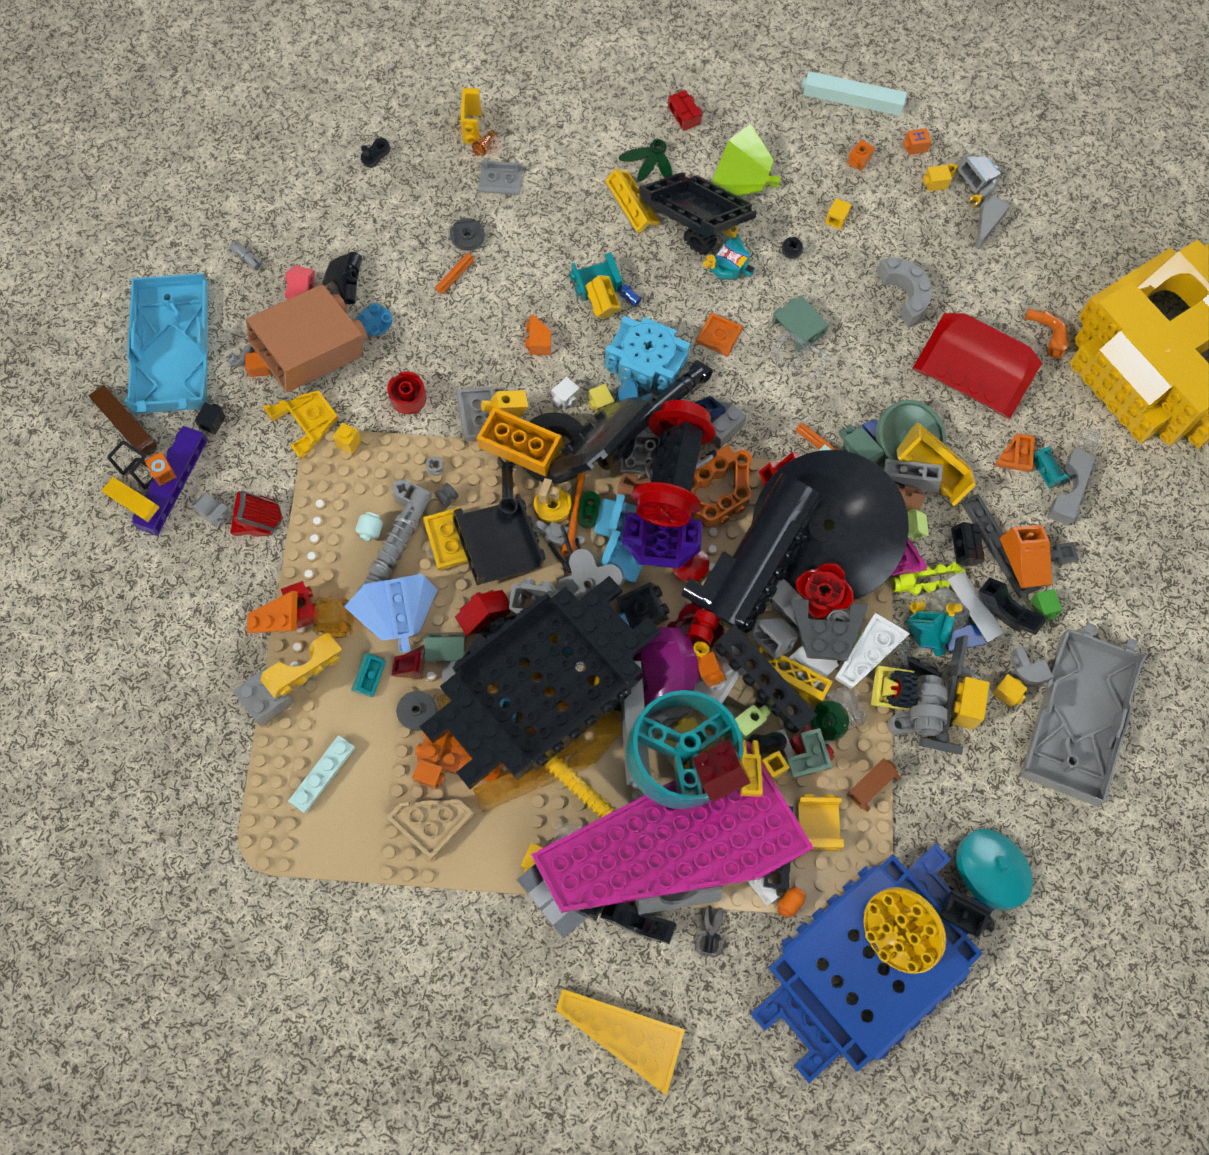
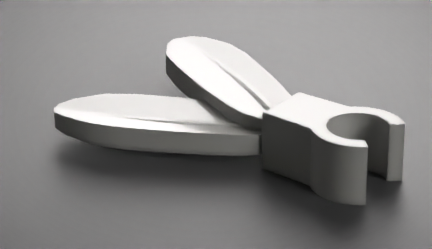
[652,707,691,725]

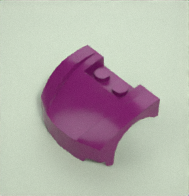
[632,627,699,715]

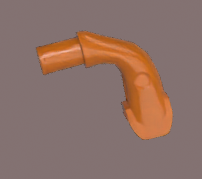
[1025,308,1069,359]

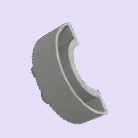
[877,258,932,328]

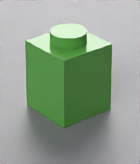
[1031,589,1062,621]

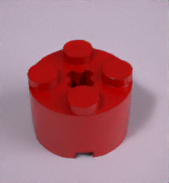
[387,371,427,414]

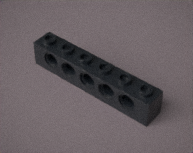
[713,625,816,734]

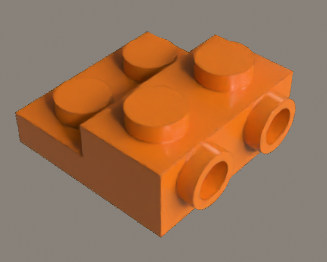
[415,731,464,775]

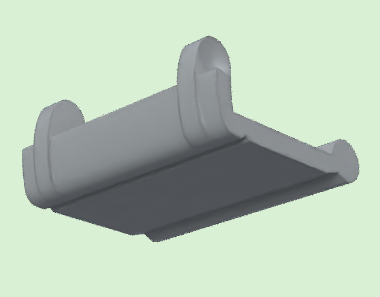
[478,158,522,195]

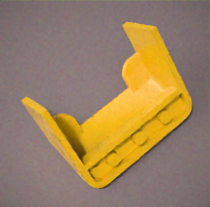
[897,422,976,506]

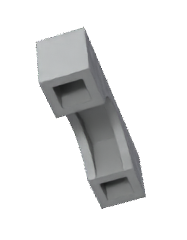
[1047,448,1096,526]
[635,886,722,915]

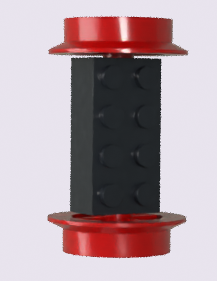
[632,400,716,527]

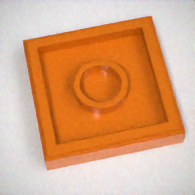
[696,312,743,357]

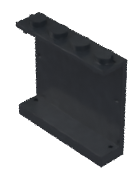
[452,493,546,585]

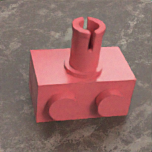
[285,265,315,300]

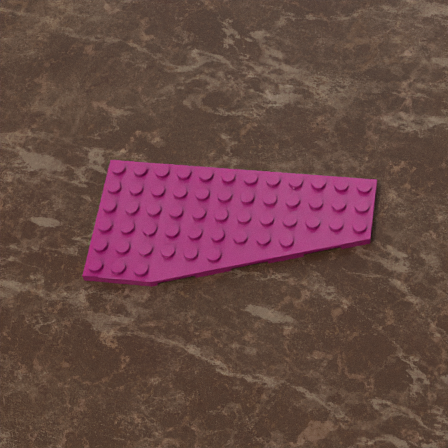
[531,741,814,913]

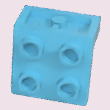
[599,530,643,584]

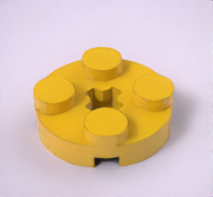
[534,486,572,523]

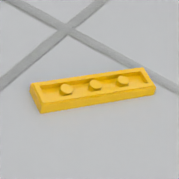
[101,476,160,522]

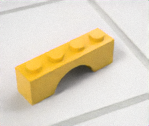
[260,632,342,698]

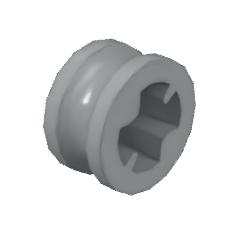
[426,456,444,476]

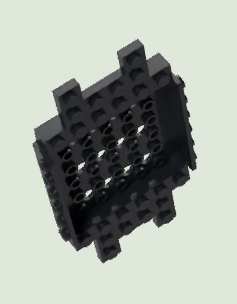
[419,576,661,789]

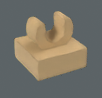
[539,478,560,504]

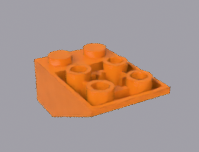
[1000,525,1052,589]

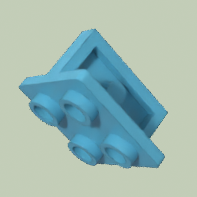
[594,494,637,539]

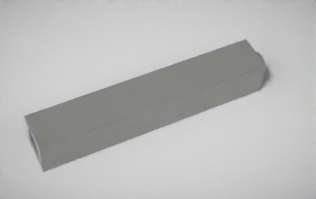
[620,661,650,789]

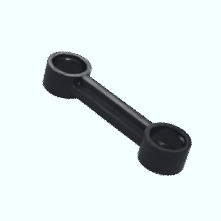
[497,456,518,519]

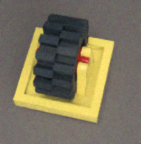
[871,666,919,710]

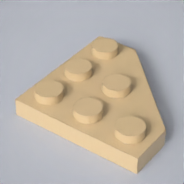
[386,799,474,860]

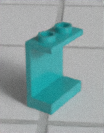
[569,252,623,302]

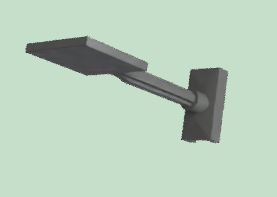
[918,635,969,755]

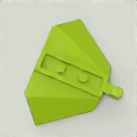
[712,124,781,197]

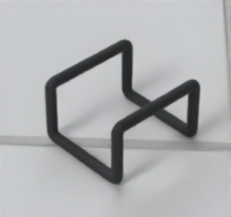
[107,441,154,489]

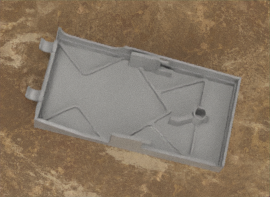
[1020,623,1148,806]

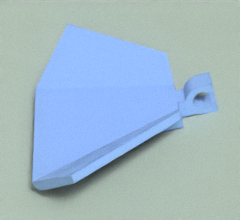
[344,574,438,653]

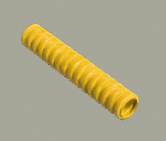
[545,754,616,817]

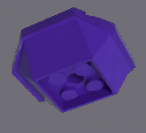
[622,512,702,569]

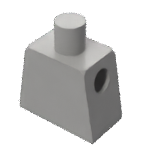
[750,618,799,659]

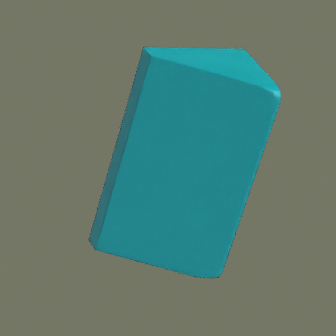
[351,653,386,697]

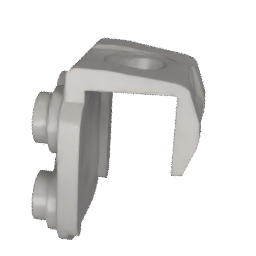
[509,578,559,615]

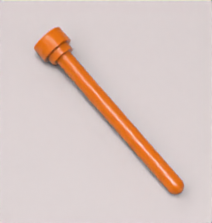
[561,472,585,556]

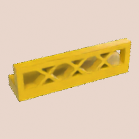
[605,169,660,233]
[751,646,833,706]

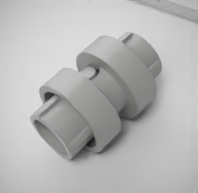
[910,675,948,736]

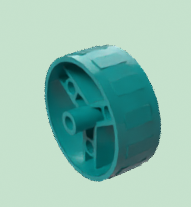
[626,690,743,809]

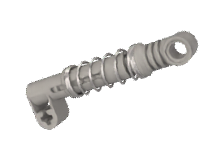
[357,480,432,591]

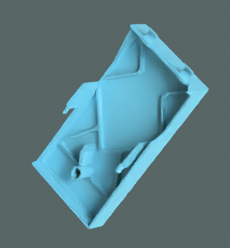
[124,273,208,414]

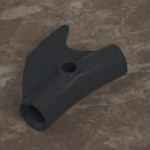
[322,252,362,305]

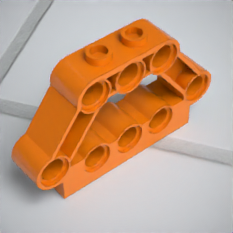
[691,444,752,527]

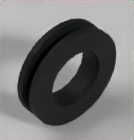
[523,413,583,484]

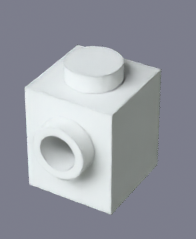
[551,377,580,410]

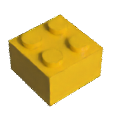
[950,677,990,730]

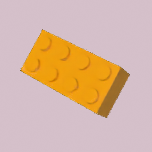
[476,407,563,477]

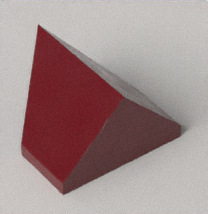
[391,645,425,680]

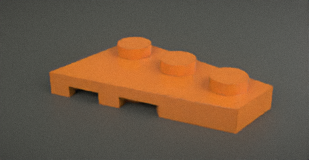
[247,591,298,633]

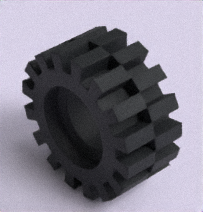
[684,228,717,255]

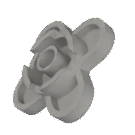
[555,548,624,605]

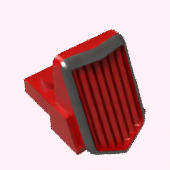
[230,491,283,537]

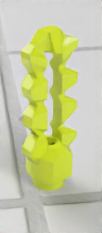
[891,562,966,596]

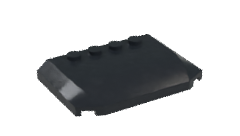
[639,172,757,237]
[550,393,657,481]

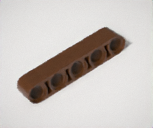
[88,384,157,457]

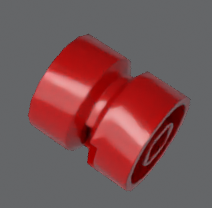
[687,609,720,646]

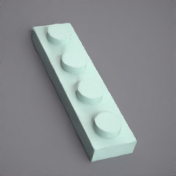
[288,735,355,814]

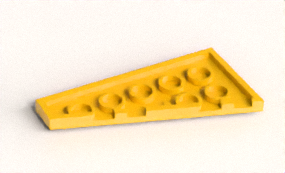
[556,989,685,1096]

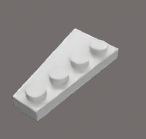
[835,613,910,689]

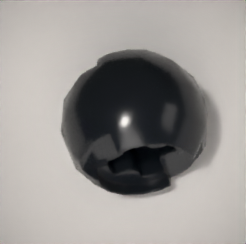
[781,237,804,259]

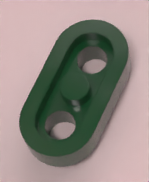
[578,491,600,529]

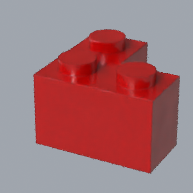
[455,590,511,636]

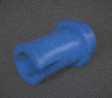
[619,284,642,306]

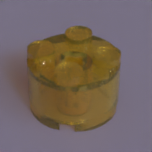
[313,598,354,638]

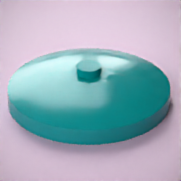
[956,829,1033,911]

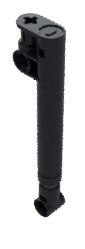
[597,360,713,470]

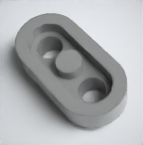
[887,712,916,735]

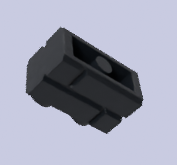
[951,522,985,566]

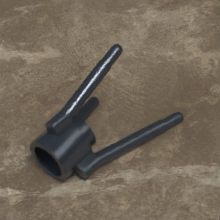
[548,525,581,573]

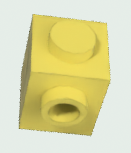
[588,384,615,412]

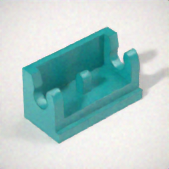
[1033,446,1069,489]

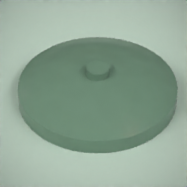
[876,400,946,462]

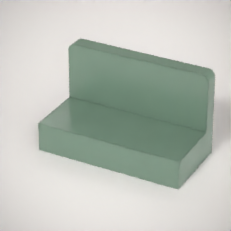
[424,633,466,661]

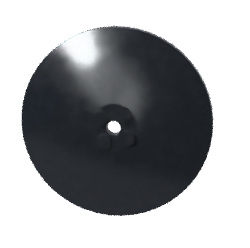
[752,450,909,600]

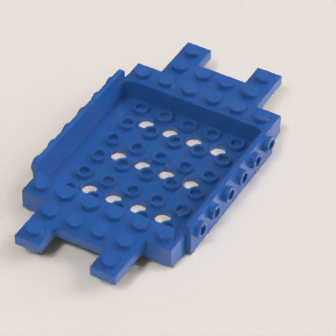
[750,843,995,1083]

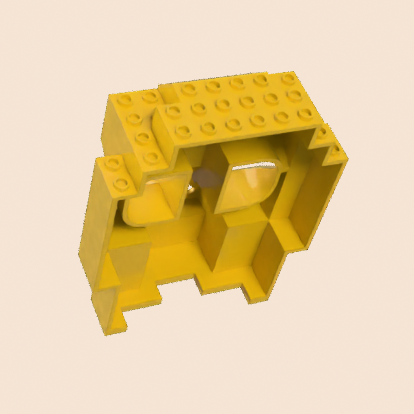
[1069,239,1209,449]

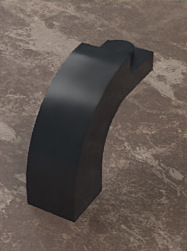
[979,577,1046,635]
[600,902,677,944]

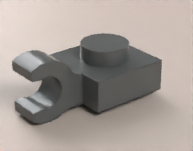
[1050,542,1079,565]

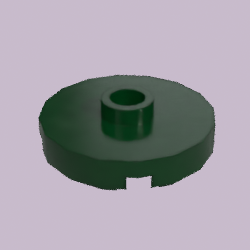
[811,701,849,741]

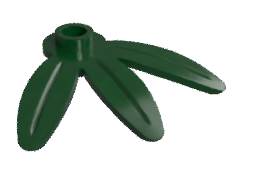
[619,139,673,181]

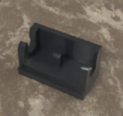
[939,890,992,937]

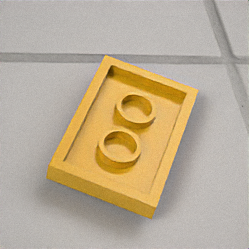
[423,507,468,571]

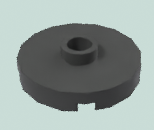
[450,218,485,251]
[396,691,437,731]

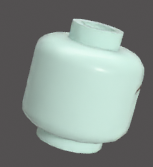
[355,512,383,542]

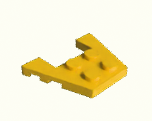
[263,390,339,460]

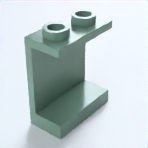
[772,295,829,352]

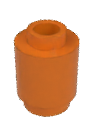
[776,886,806,918]

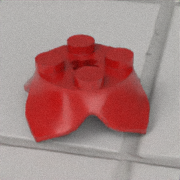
[796,563,854,619]

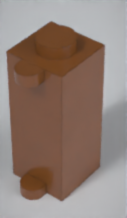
[847,758,901,812]

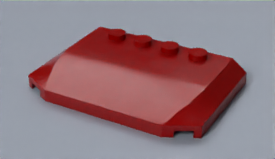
[912,313,1042,420]

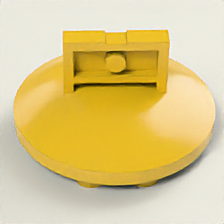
[864,887,946,974]

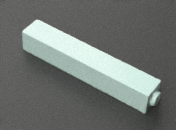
[801,71,907,116]

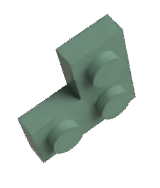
[786,728,832,779]

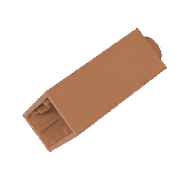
[246,284,367,393]

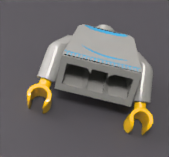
[948,155,1000,208]

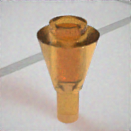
[472,130,496,156]

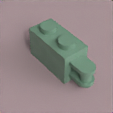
[838,424,884,465]

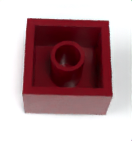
[692,739,751,802]

